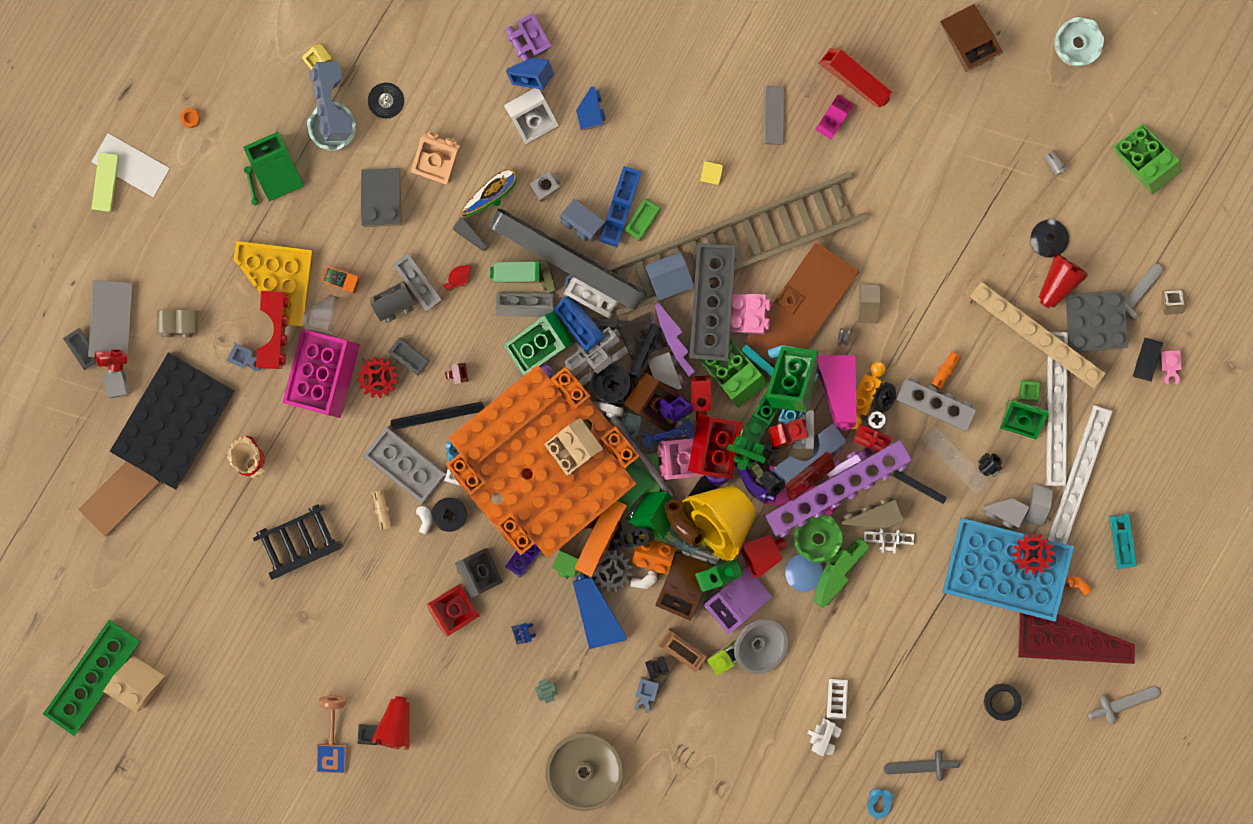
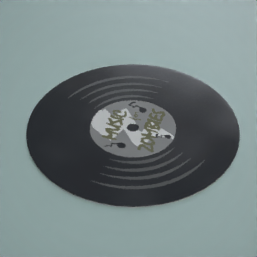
[368,82,404,119]

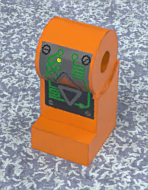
[321,266,360,294]

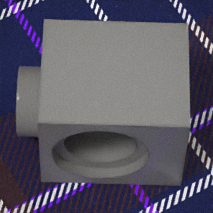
[530,171,560,201]
[103,370,130,398]

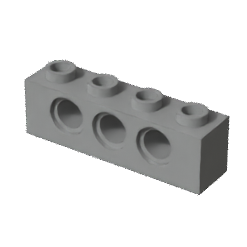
[895,377,976,431]

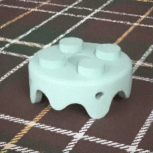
[1054,17,1104,67]
[307,102,357,151]

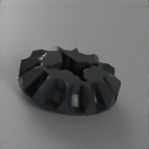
[872,382,896,413]

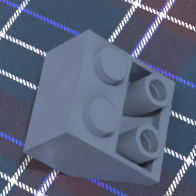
[560,199,605,242]

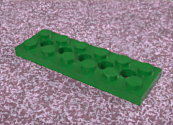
[43,620,141,736]

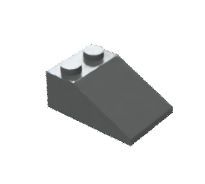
[361,168,402,227]

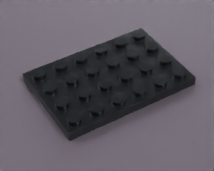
[109,352,235,490]

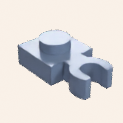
[227,343,259,371]
[635,677,660,713]

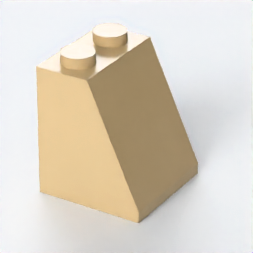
[103,655,165,713]

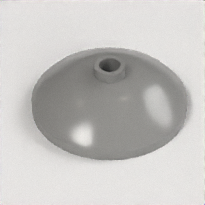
[734,619,788,674]

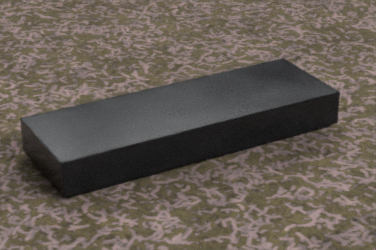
[892,470,947,504]

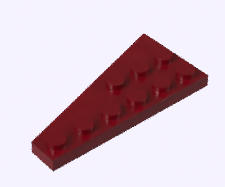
[1018,612,1135,664]

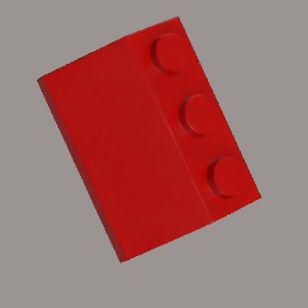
[688,414,743,479]

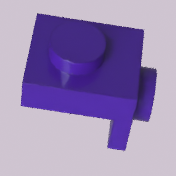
[660,396,693,423]

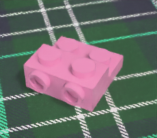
[730,294,771,335]
[657,438,704,480]

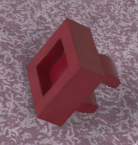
[445,363,469,384]

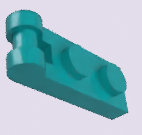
[1108,513,1137,569]

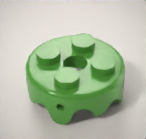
[794,515,842,563]

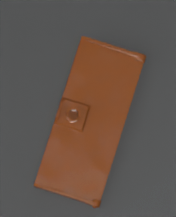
[745,242,860,365]

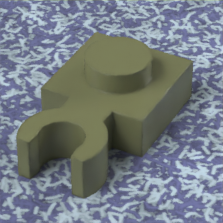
[540,260,557,293]
[750,461,764,480]

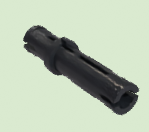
[629,324,662,380]

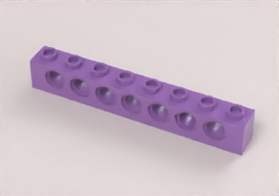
[764,440,912,537]

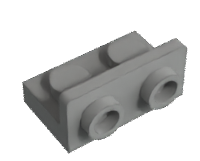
[793,410,814,449]

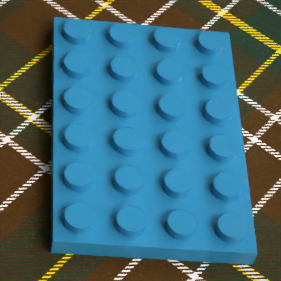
[942,518,1074,622]

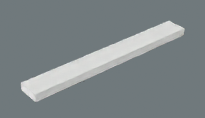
[1046,332,1068,486]
[1047,405,1113,544]

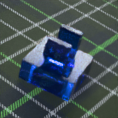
[511,623,536,645]

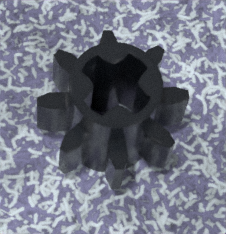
[759,442,778,466]
[978,453,1003,477]

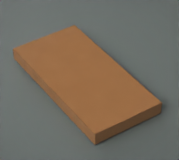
[78,462,160,536]

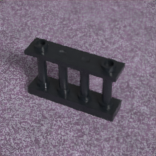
[253,504,343,580]

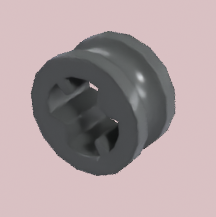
[838,328,850,346]

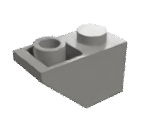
[648,352,684,390]
[982,498,1029,529]

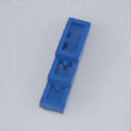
[599,166,642,247]

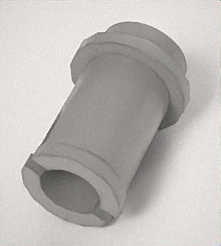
[1044,150,1066,176]

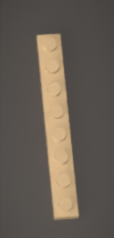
[969,282,1105,389]

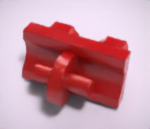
[853,424,893,452]

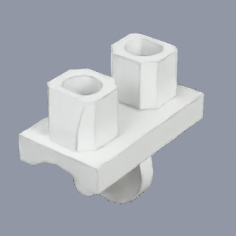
[808,718,842,756]

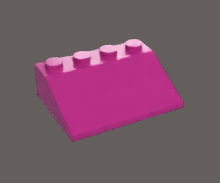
[282,329,360,418]

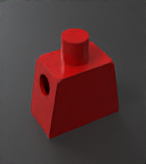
[691,375,711,421]
[740,535,787,578]

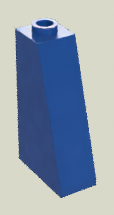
[573,574,627,649]

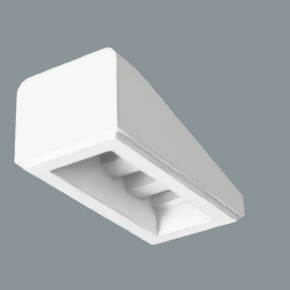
[827,679,848,720]

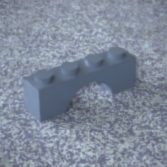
[310,62,352,141]
[770,423,847,489]

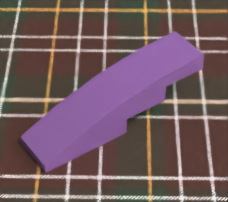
[655,303,695,377]

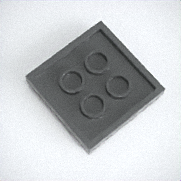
[1065,290,1128,352]

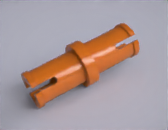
[931,351,961,390]

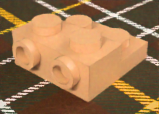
[411,132,460,185]

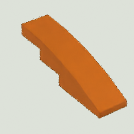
[575,501,627,578]

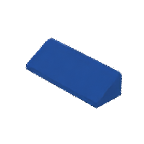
[554,296,605,351]

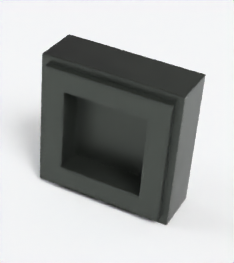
[357,724,378,745]

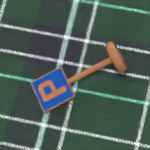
[317,695,346,774]

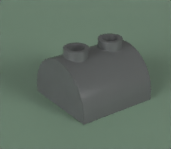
[370,281,415,323]
[455,548,503,598]

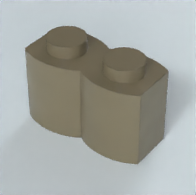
[157,310,198,337]

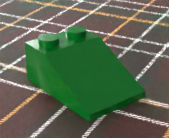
[503,311,575,376]
[766,346,818,412]

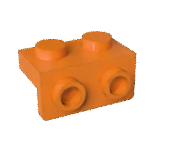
[631,536,676,575]

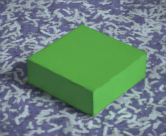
[1019,380,1041,401]

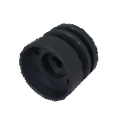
[591,363,635,407]

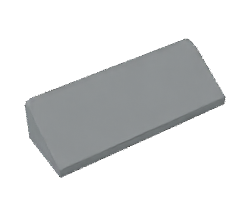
[764,86,784,145]
[496,292,554,317]

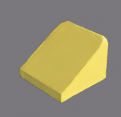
[302,44,331,69]
[700,161,723,185]

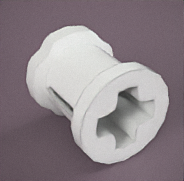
[867,411,886,429]

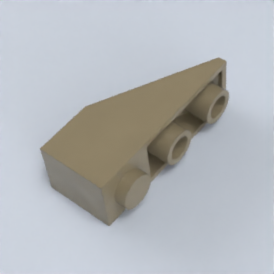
[840,497,904,528]

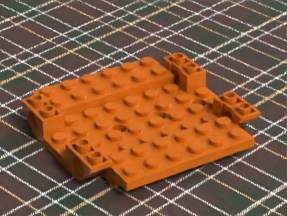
[446,365,640,558]

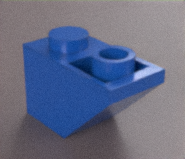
[576,86,606,131]

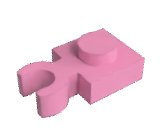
[1160,351,1181,384]

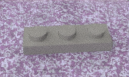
[393,254,442,311]

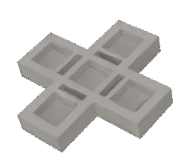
[564,327,620,376]

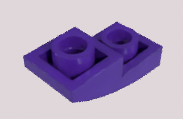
[505,544,540,578]

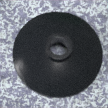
[1030,219,1069,258]

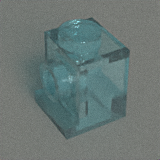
[621,412,642,435]

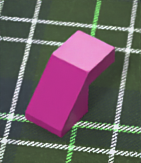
[815,95,853,140]

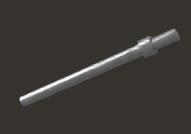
[610,415,678,499]

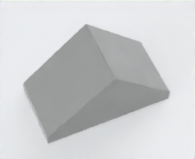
[1024,484,1053,526]

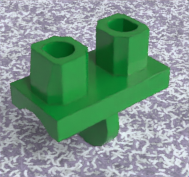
[727,436,766,470]

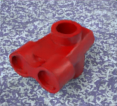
[94,349,127,372]

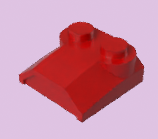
[427,584,480,637]

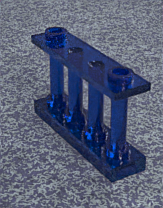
[642,418,695,450]

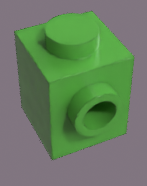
[552,550,580,579]

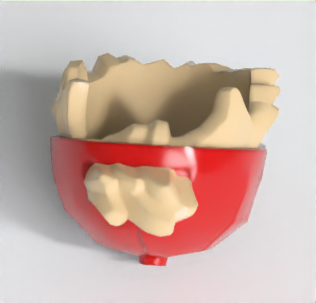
[226,436,265,480]

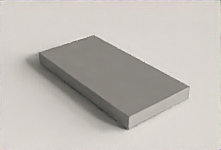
[88,280,132,358]
[363,426,446,504]

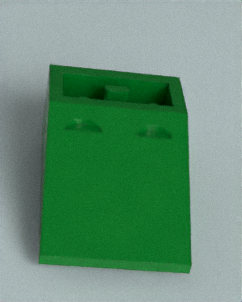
[243,132,304,202]

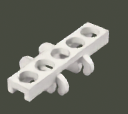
[864,528,914,554]

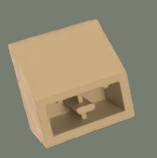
[544,418,603,476]

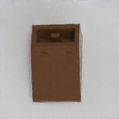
[940,4,1003,72]
[655,552,711,621]

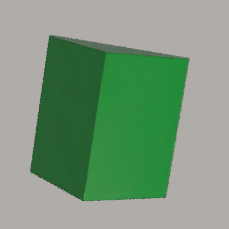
[1000,400,1049,440]
[629,492,672,541]

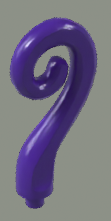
[704,455,777,503]

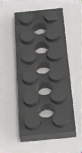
[689,243,736,361]

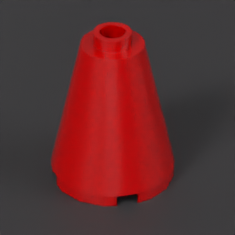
[1038,254,1088,309]
[371,696,410,751]

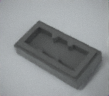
[63,328,97,370]
[388,337,430,376]

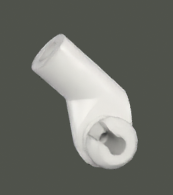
[416,506,433,535]
[630,570,658,589]

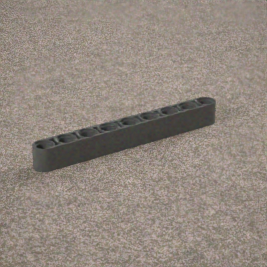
[489,209,645,310]

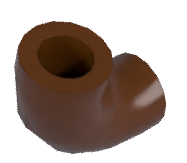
[665,499,705,547]

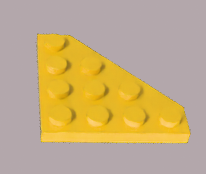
[234,241,313,327]

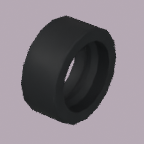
[984,683,1022,721]

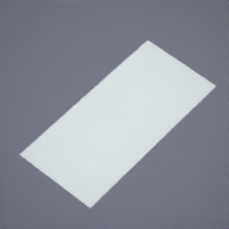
[92,133,170,197]

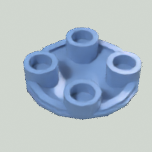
[785,554,823,592]

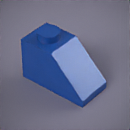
[506,58,554,90]

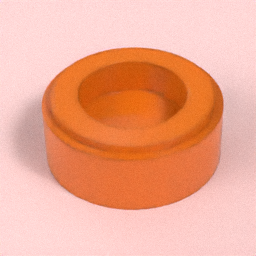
[180,108,200,128]

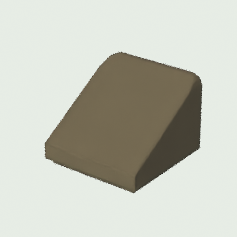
[1162,290,1185,315]

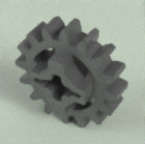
[593,550,633,591]

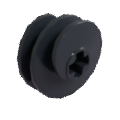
[432,498,467,532]

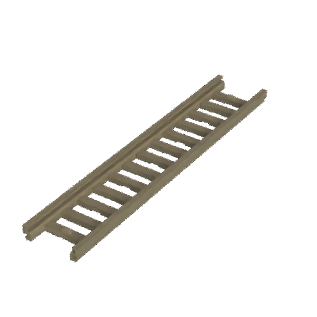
[605,172,868,316]

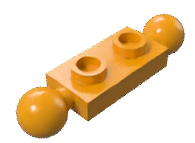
[852,362,886,429]

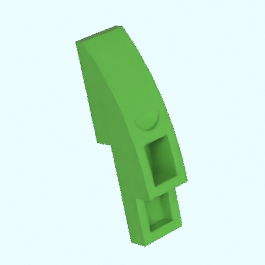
[814,538,869,608]

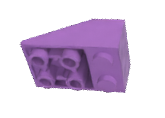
[703,567,772,635]

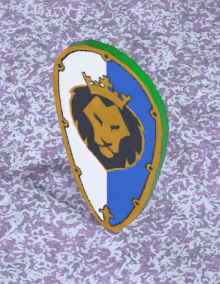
[460,169,517,217]

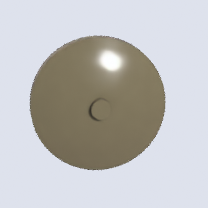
[546,733,623,811]

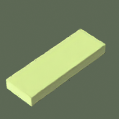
[91,152,119,212]

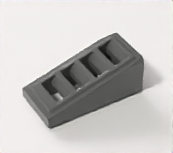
[453,217,487,251]

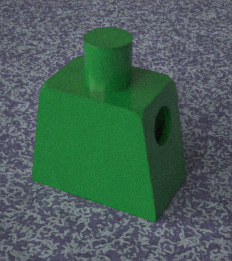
[695,559,742,592]

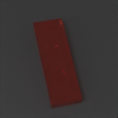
[785,452,835,501]

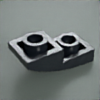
[1133,338,1163,382]

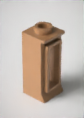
[658,629,708,673]

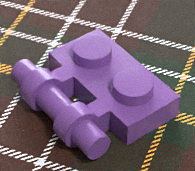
[505,13,552,62]

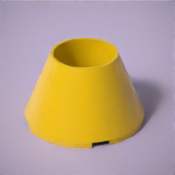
[682,485,756,561]

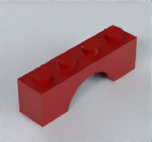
[256,291,290,369]

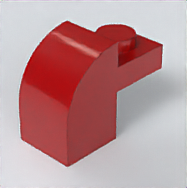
[768,418,809,450]

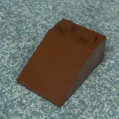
[624,372,690,434]

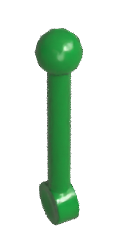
[244,166,259,206]

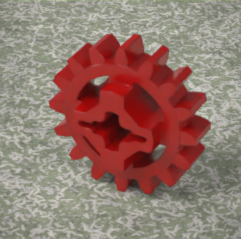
[357,357,399,398]
[1012,533,1055,575]

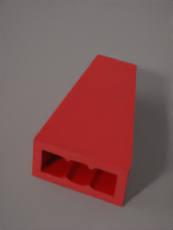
[818,48,892,107]

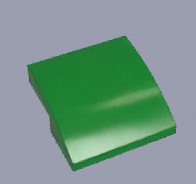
[617,462,654,511]

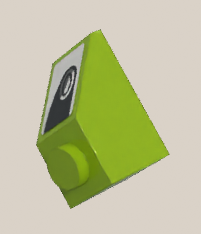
[707,639,737,676]

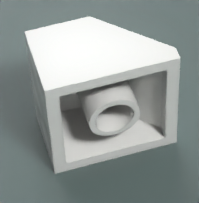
[504,89,559,144]

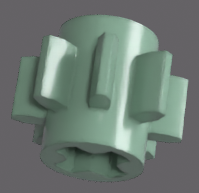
[535,679,558,703]

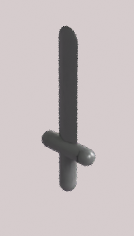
[884,750,961,781]

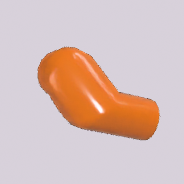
[1064,577,1092,596]

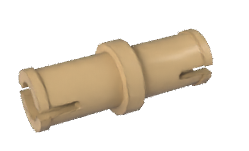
[372,490,392,530]

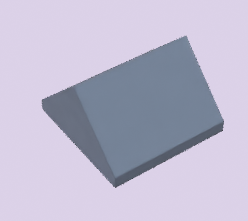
[645,252,694,301]

